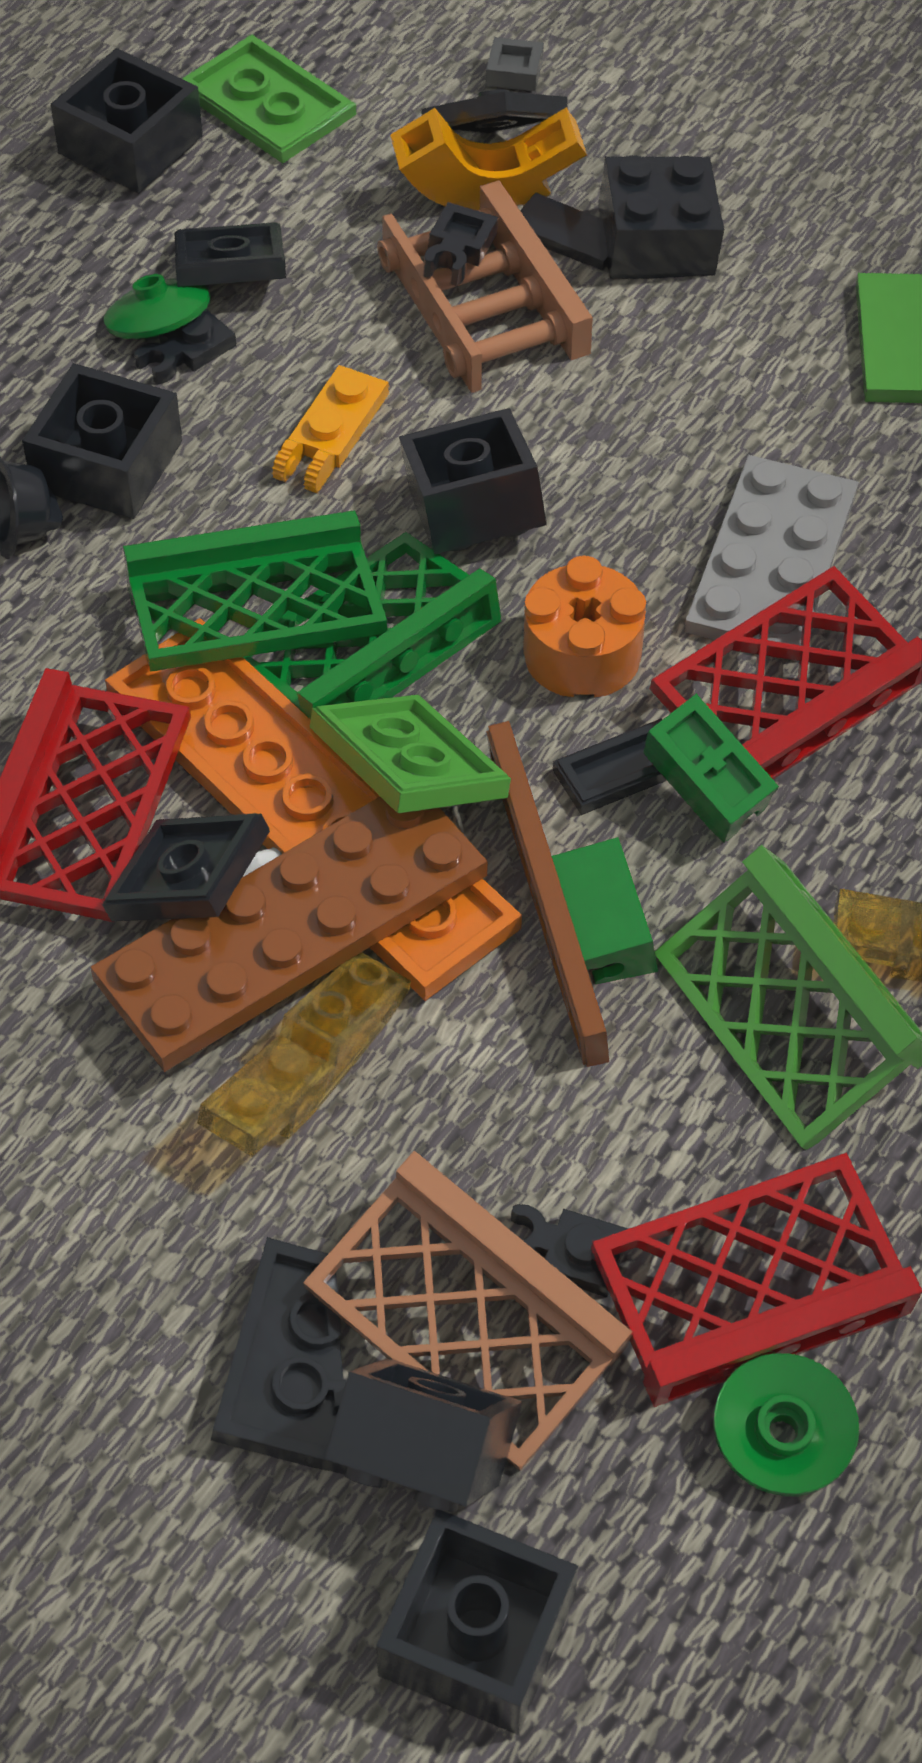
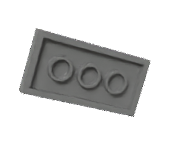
[685,455,859,662]

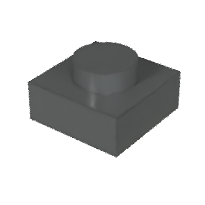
[486,37,544,91]

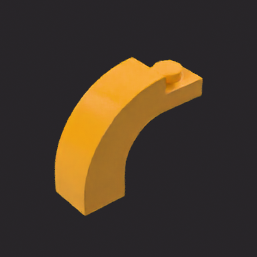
[390,107,587,211]

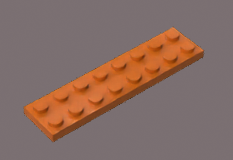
[105,618,522,1001]

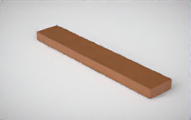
[486,721,610,1067]

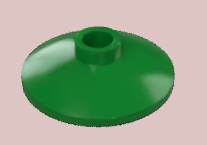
[104,274,210,339]
[713,1353,859,1496]

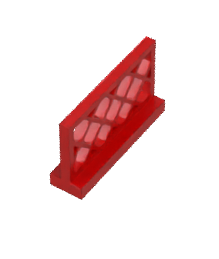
[649,566,922,779]
[0,668,191,922]
[591,1152,922,1407]

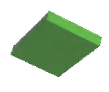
[182,35,357,164]
[856,273,922,403]
[310,695,511,813]

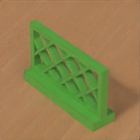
[655,845,922,1150]

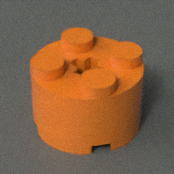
[523,556,646,697]

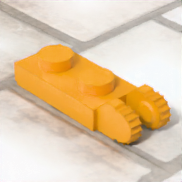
[272,365,389,494]

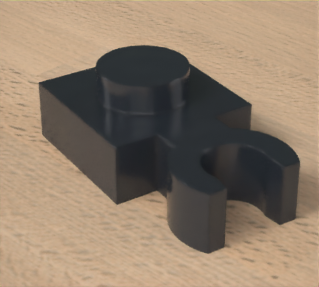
[423,202,499,287]
[134,309,237,385]
[511,1204,628,1298]

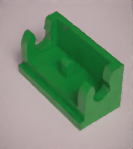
[643,693,779,843]
[552,837,658,984]

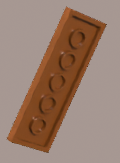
[90,797,488,1072]

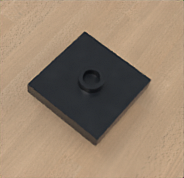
[421,89,568,134]
[174,222,286,287]
[102,813,270,922]

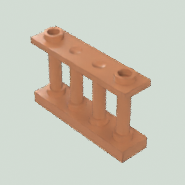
[377,180,593,393]

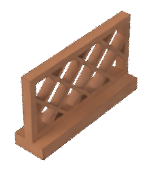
[303,1150,632,1471]

